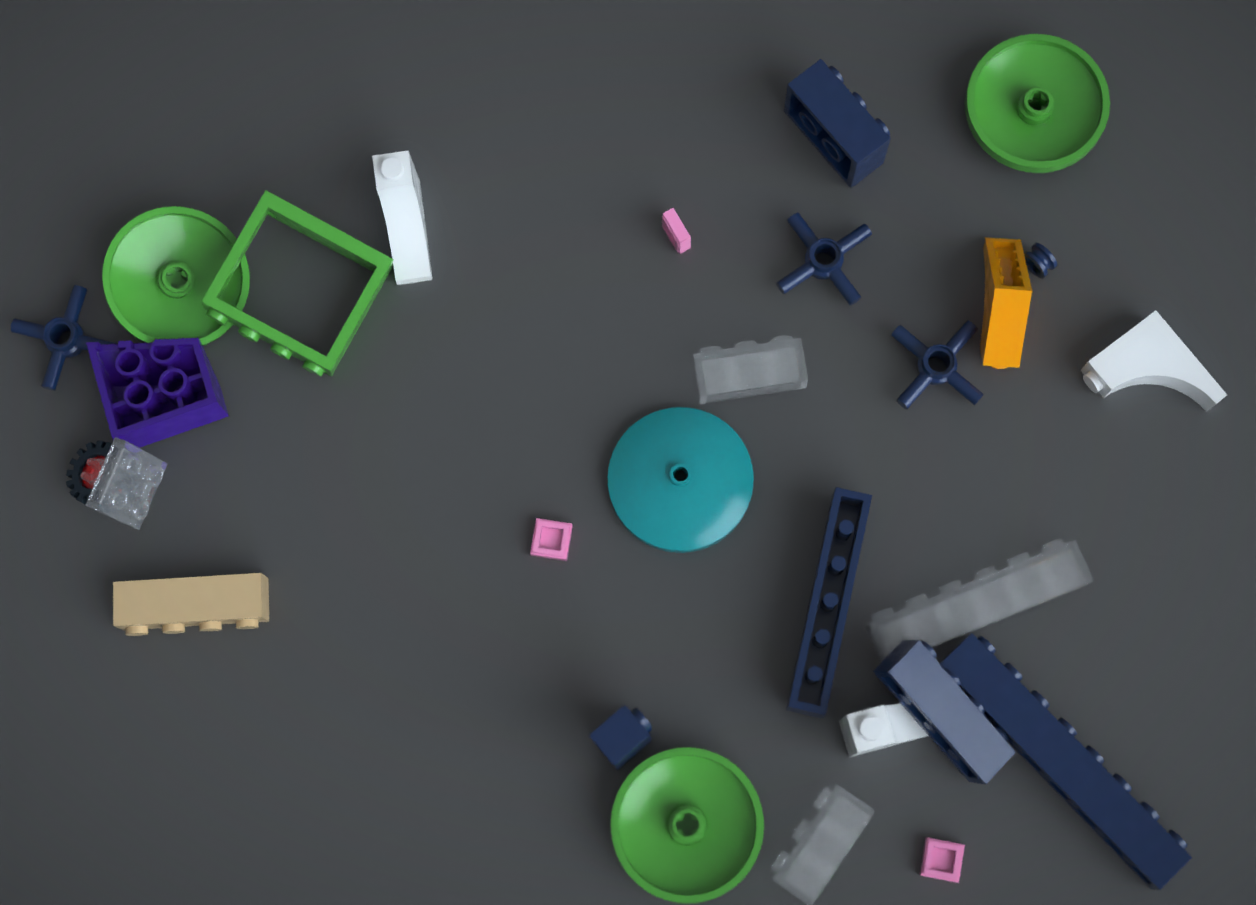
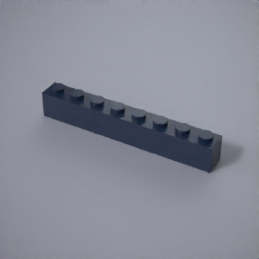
[940,633,1193,890]

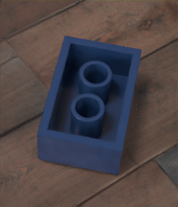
[784,59,891,188]

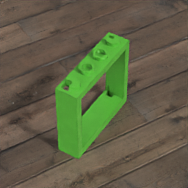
[201,190,393,377]

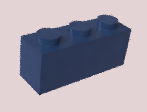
[589,705,652,771]

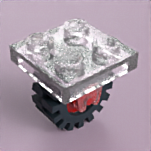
[66,437,168,530]

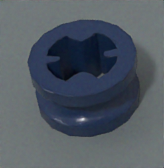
[1024,243,1057,279]

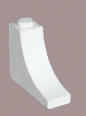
[372,151,432,285]
[1081,310,1227,412]
[839,703,929,758]

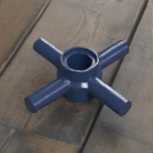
[776,212,872,306]
[11,285,118,391]
[891,320,984,409]

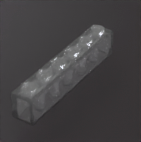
[865,538,1094,663]

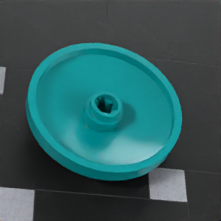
[608,407,754,553]

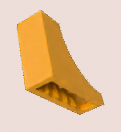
[980,237,1032,369]

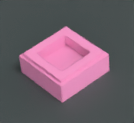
[662,208,691,254]
[530,518,573,561]
[919,837,965,883]

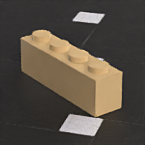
[113,573,269,636]

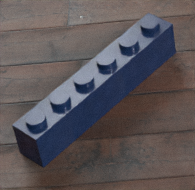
[786,487,872,718]

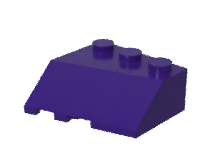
[86,338,229,452]

